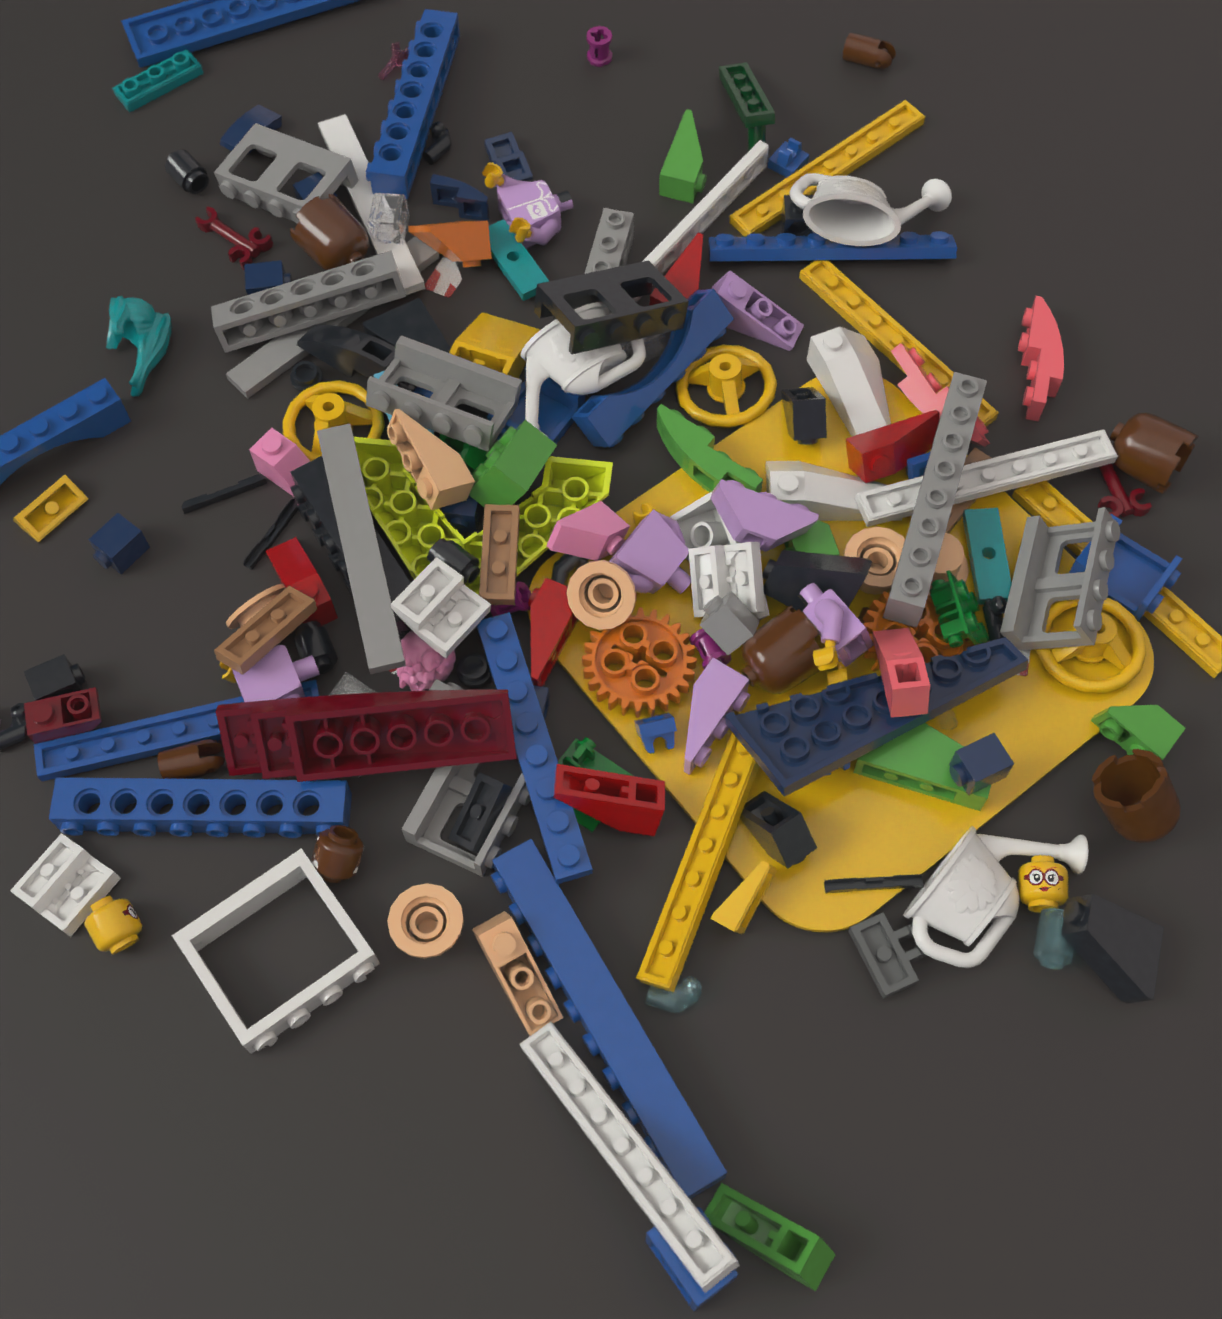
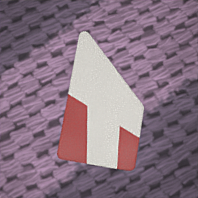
[425,256,462,298]

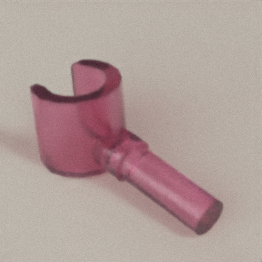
[378,42,409,80]

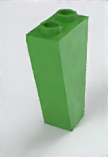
[853,723,991,811]

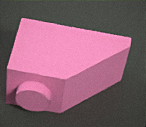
[249,428,310,498]
[547,501,630,561]

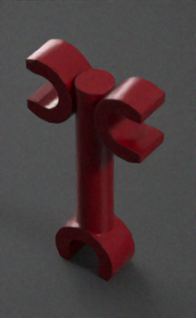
[195,207,273,271]
[1097,463,1152,518]

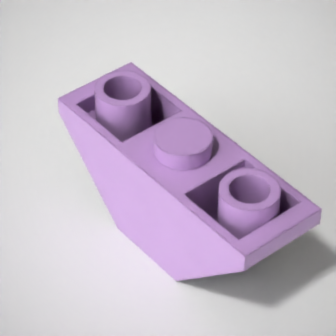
[710,479,819,551]

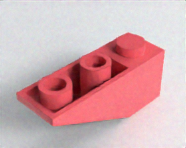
[872,628,930,718]

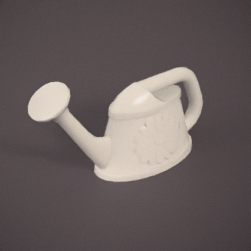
[789,173,952,246]
[521,302,646,437]
[903,826,1089,968]

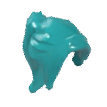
[106,296,172,397]

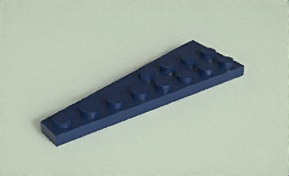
[725,637,1028,797]

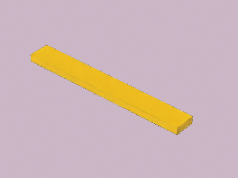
[729,100,926,237]
[799,260,999,427]
[1012,481,1222,678]
[636,712,759,992]

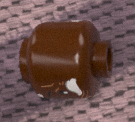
[311,825,364,883]

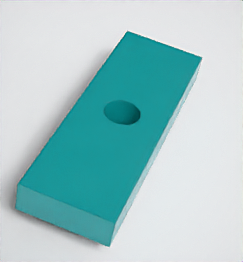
[113,50,204,113]
[489,219,549,301]
[962,508,1012,605]

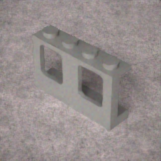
[214,123,359,223]
[366,335,522,451]
[1000,507,1120,650]
[401,763,530,877]

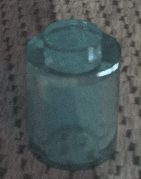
[1033,908,1074,970]

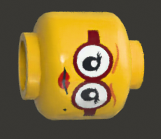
[1018,855,1069,913]
[84,895,142,955]

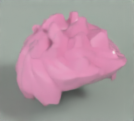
[397,630,456,691]

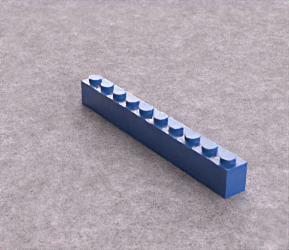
[490,839,727,1199]

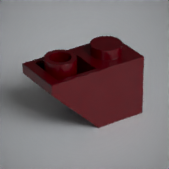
[24,687,102,744]

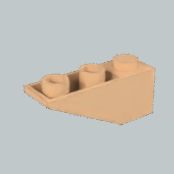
[387,409,475,510]
[472,911,564,1036]

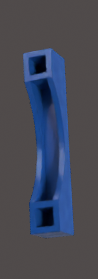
[571,289,734,447]
[0,378,131,485]

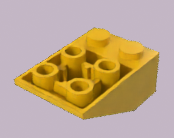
[449,312,540,379]

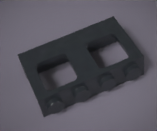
[534,260,689,355]

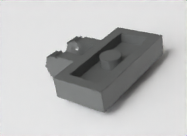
[848,912,928,999]

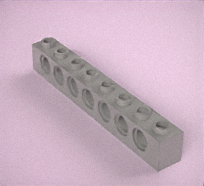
[883,372,987,628]

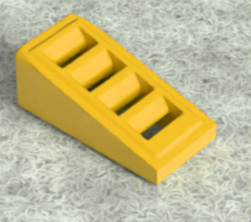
[710,861,777,934]

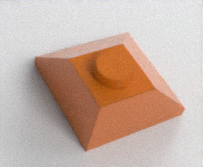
[408,221,492,267]

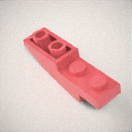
[1018,296,1064,422]
[891,343,990,447]

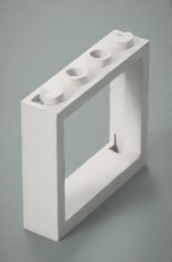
[172,849,380,1054]

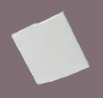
[688,542,765,618]
[391,557,491,658]
[10,833,121,937]

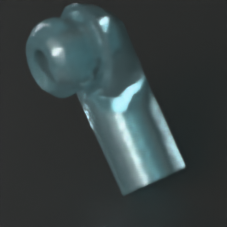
[645,976,701,1013]

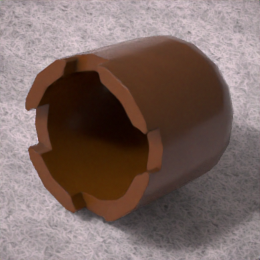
[290,194,369,271]
[1110,412,1199,494]
[741,605,820,694]
[1092,749,1181,843]

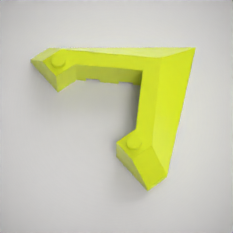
[354,437,613,595]

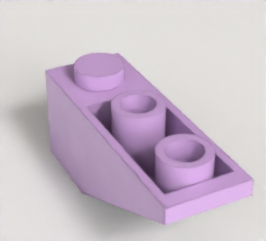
[711,270,804,351]
[683,657,750,775]

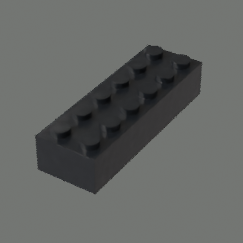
[290,456,411,640]

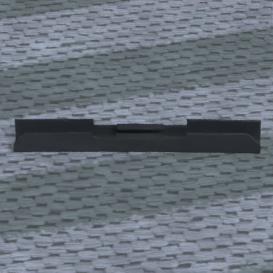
[181,474,267,514]
[243,498,298,570]
[824,874,924,894]

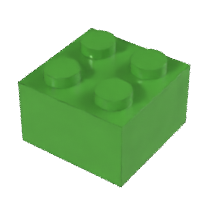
[469,419,557,508]

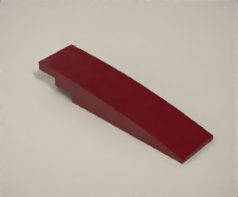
[216,689,517,782]

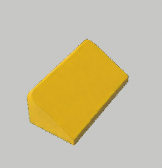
[13,474,89,542]

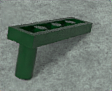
[719,62,775,152]

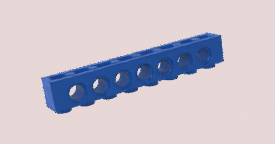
[366,9,460,199]
[49,777,352,838]

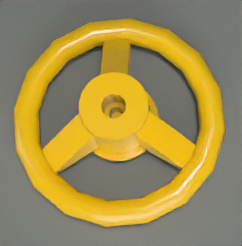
[675,344,777,428]
[282,380,385,461]
[1036,598,1146,693]

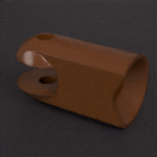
[843,32,896,69]
[157,739,225,779]

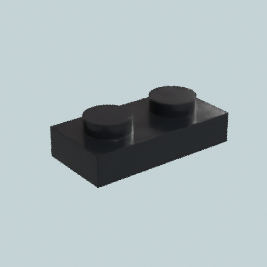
[448,772,513,853]

